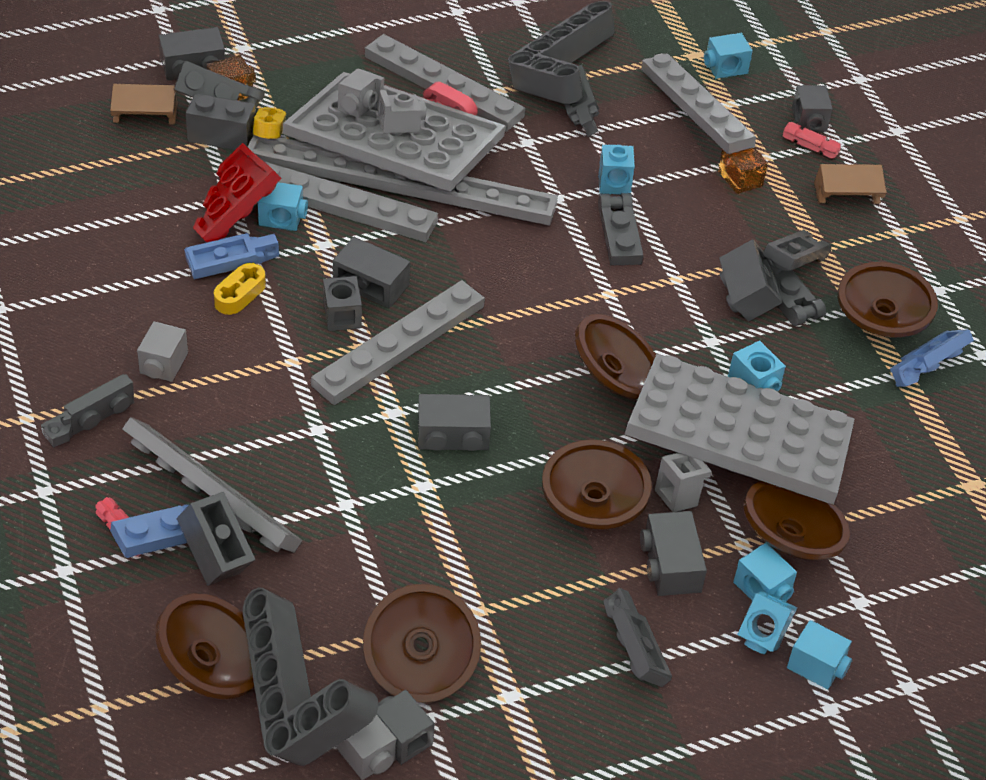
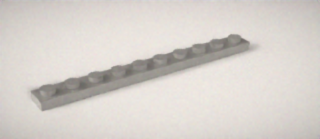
[248,135,558,225]

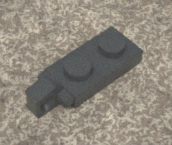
[564,64,599,137]
[41,374,134,447]
[603,588,672,687]

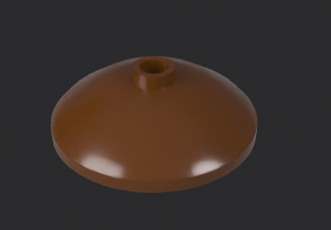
[837,262,938,338]
[575,314,656,399]
[542,439,652,529]
[743,481,850,560]
[363,584,481,703]
[155,593,255,699]

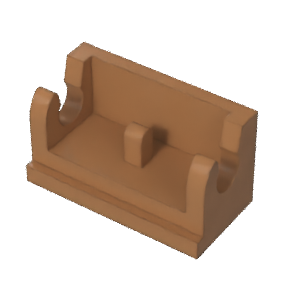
[110,84,178,124]
[814,164,886,204]

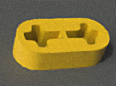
[253,107,286,139]
[214,263,266,315]

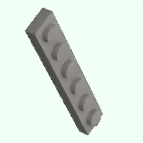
[365,34,525,132]
[642,54,756,154]
[264,161,438,242]
[311,280,485,405]
[123,417,302,552]

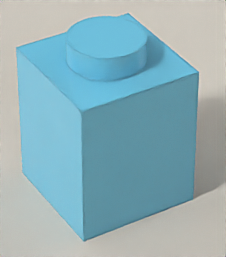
[787,620,852,690]

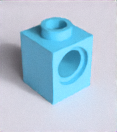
[704,33,753,79]
[598,145,635,195]
[258,182,308,231]
[728,340,786,391]
[733,543,797,602]
[737,591,797,654]

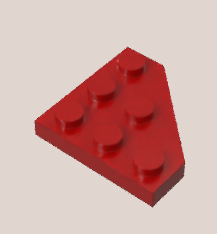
[193,143,282,242]

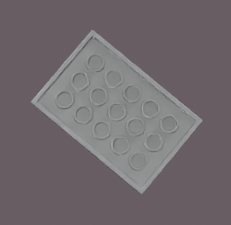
[283,72,506,192]
[624,353,855,505]

